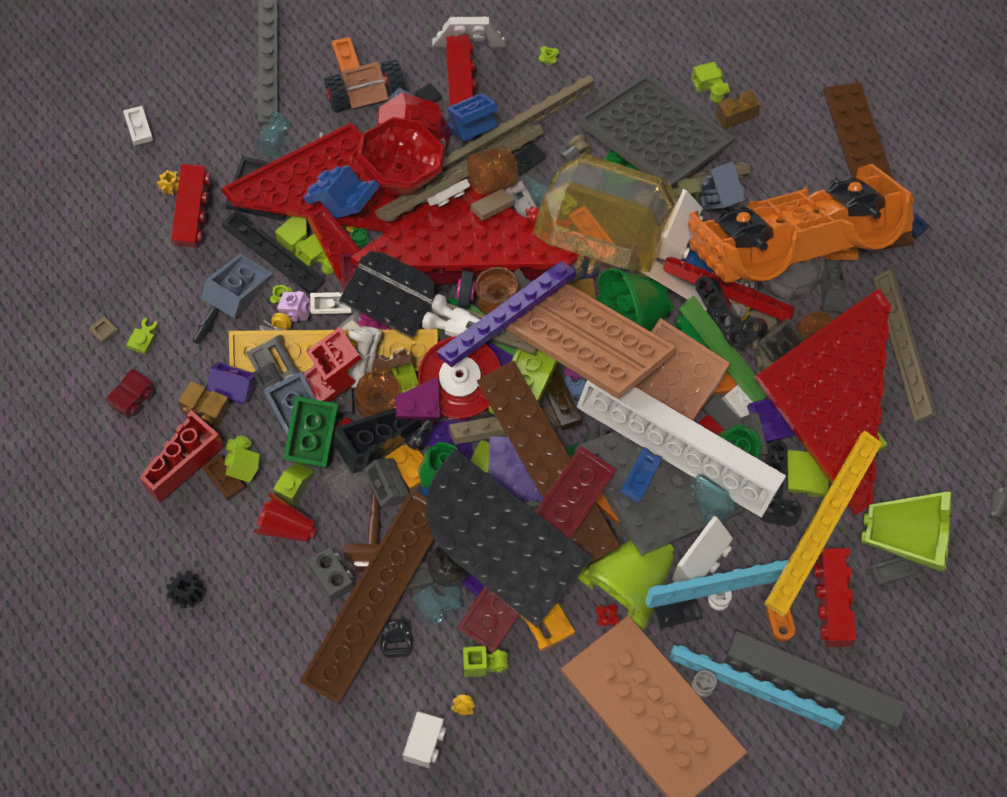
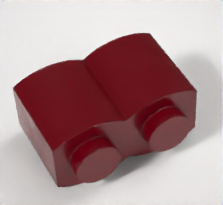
[106,369,155,419]

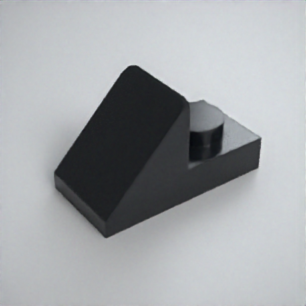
[654,599,703,629]

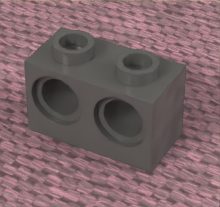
[307,547,355,603]

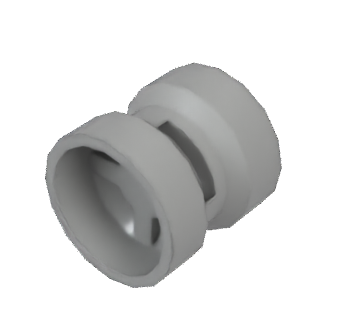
[691,670,717,698]

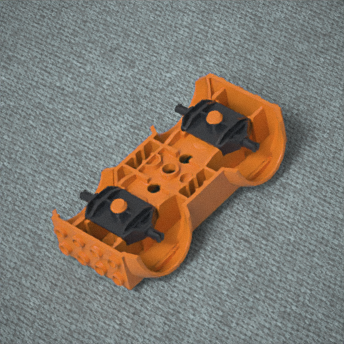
[688,164,914,283]

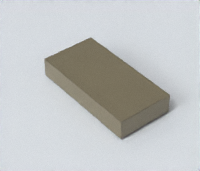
[470,189,514,220]

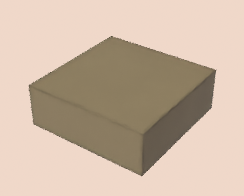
[89,316,119,345]

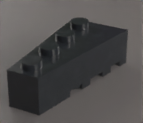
[333,408,421,475]

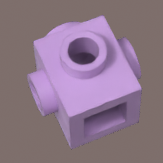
[277,291,311,322]

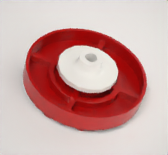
[418,336,501,421]

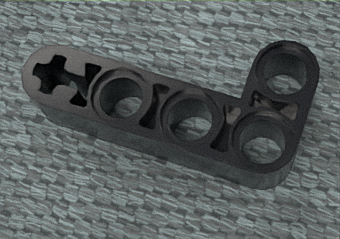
[695,276,768,348]
[759,440,802,527]

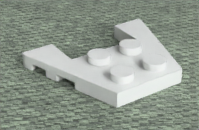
[432,17,506,47]

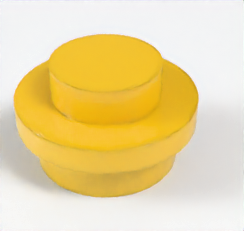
[271,313,292,330]

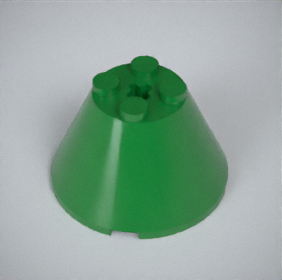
[596,268,673,332]

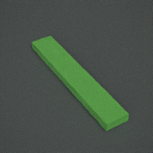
[679,296,767,402]

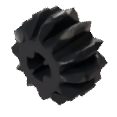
[166,570,204,609]

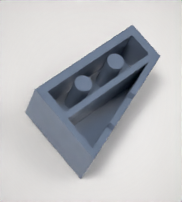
[699,162,745,210]

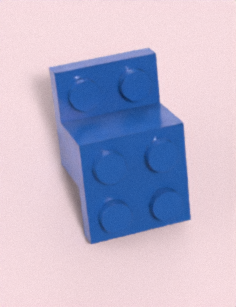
[447,93,498,141]
[303,165,380,219]

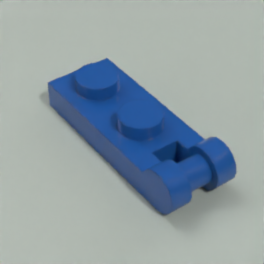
[620,447,663,503]

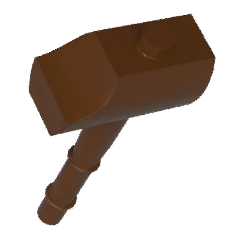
[344,489,380,573]

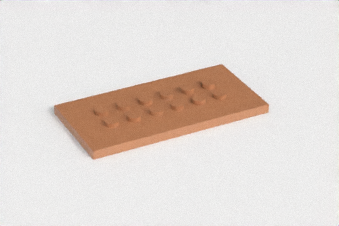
[505,283,676,399]
[560,615,747,797]

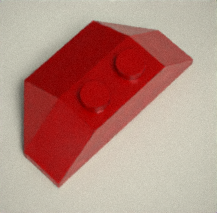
[377,92,451,148]

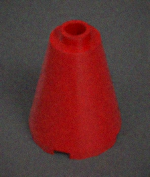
[253,492,317,542]

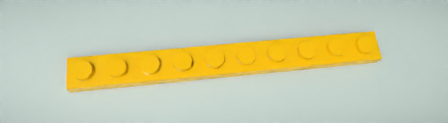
[764,431,882,617]

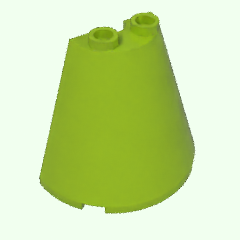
[862,492,951,572]
[577,539,674,630]

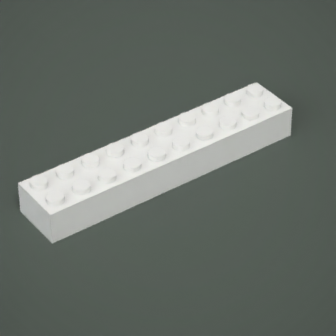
[577,380,786,518]

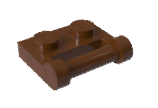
[373,348,413,371]

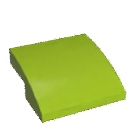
[786,450,829,497]

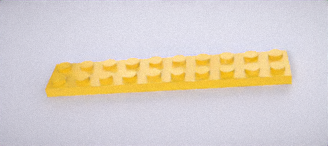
[229,329,438,372]

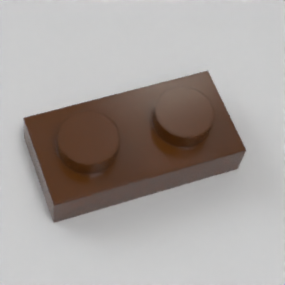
[202,455,245,501]

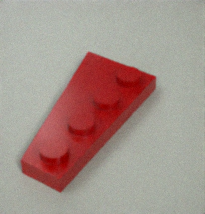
[307,205,360,290]

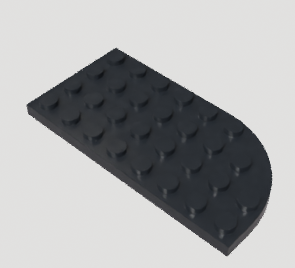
[426,449,593,628]

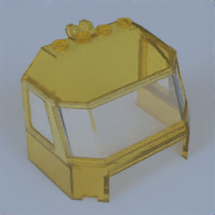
[533,150,678,275]

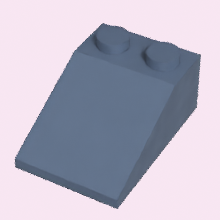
[201,253,273,319]
[262,371,316,437]

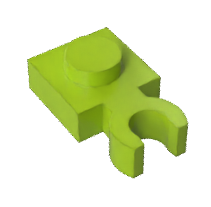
[126,317,158,355]

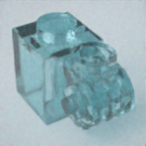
[257,112,288,158]
[412,585,463,625]

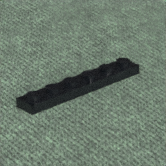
[222,211,325,295]

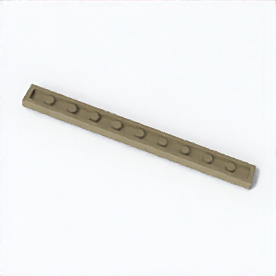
[439,75,594,175]
[375,124,544,222]

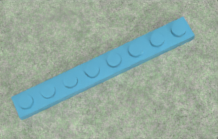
[645,560,789,608]
[669,645,844,730]

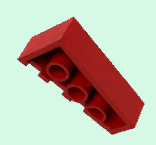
[446,35,476,107]
[171,164,211,248]
[140,410,224,503]
[812,548,856,647]

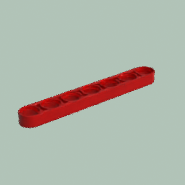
[663,257,795,321]

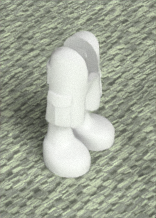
[422,294,480,337]
[348,326,381,388]

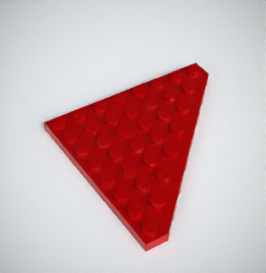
[222,122,425,232]
[351,179,582,272]
[754,288,891,516]

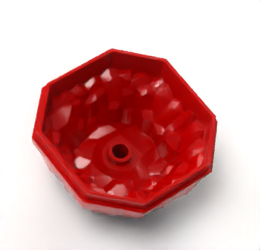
[357,117,445,197]

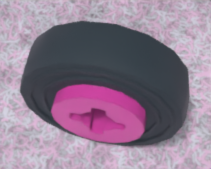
[456,271,476,309]

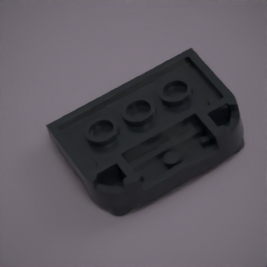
[339,251,435,340]

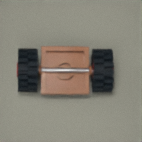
[324,59,406,111]

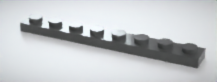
[258,0,278,126]

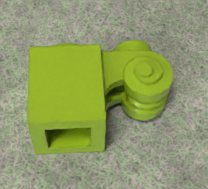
[691,61,730,103]
[294,233,334,275]
[392,362,419,394]
[224,436,259,483]
[463,646,509,677]

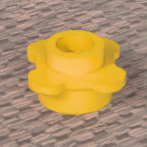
[452,695,475,715]

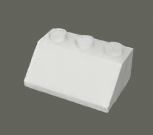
[657,189,703,260]
[672,516,733,582]

